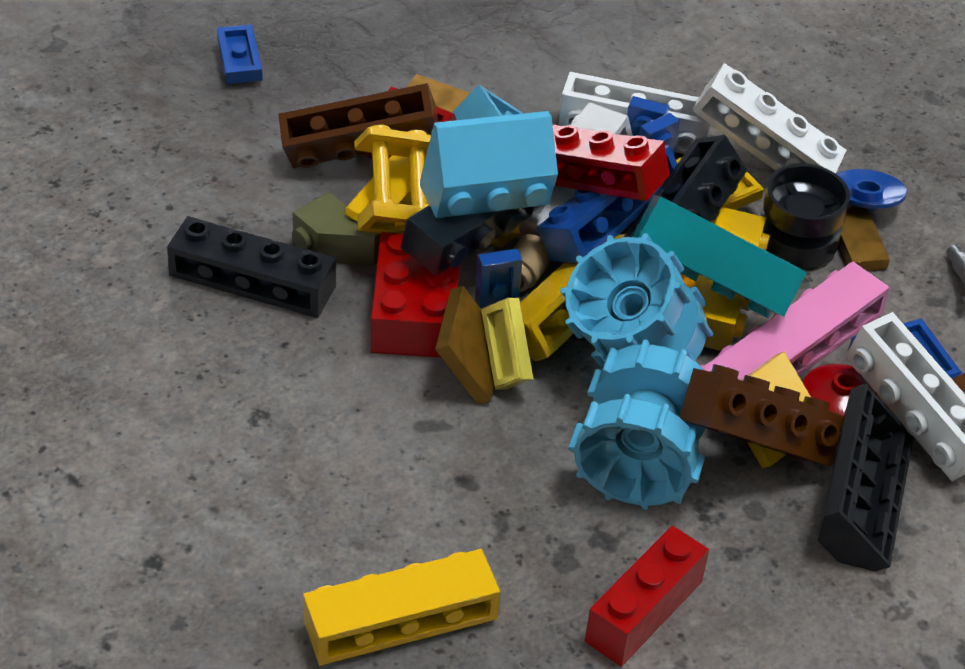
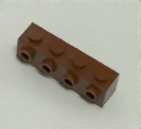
[278,83,438,168]
[680,364,845,466]

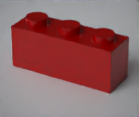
[585,525,709,667]

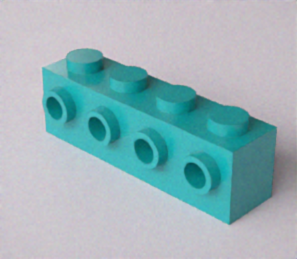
[632,195,807,319]

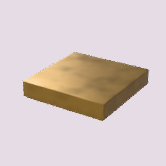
[435,286,494,404]

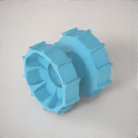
[560,233,713,369]
[568,340,706,510]

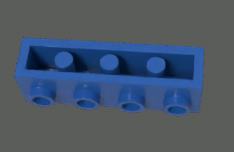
[536,145,677,263]

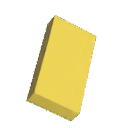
[481,298,534,390]

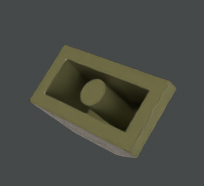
[292,192,381,266]

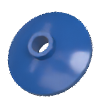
[837,169,907,212]

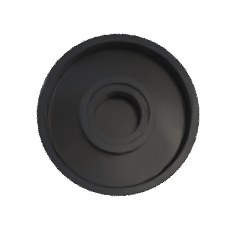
[761,163,850,268]

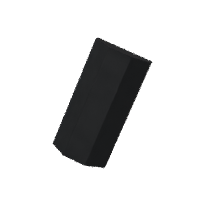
[817,383,914,572]

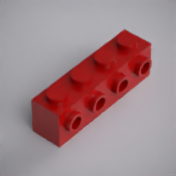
[552,124,670,201]

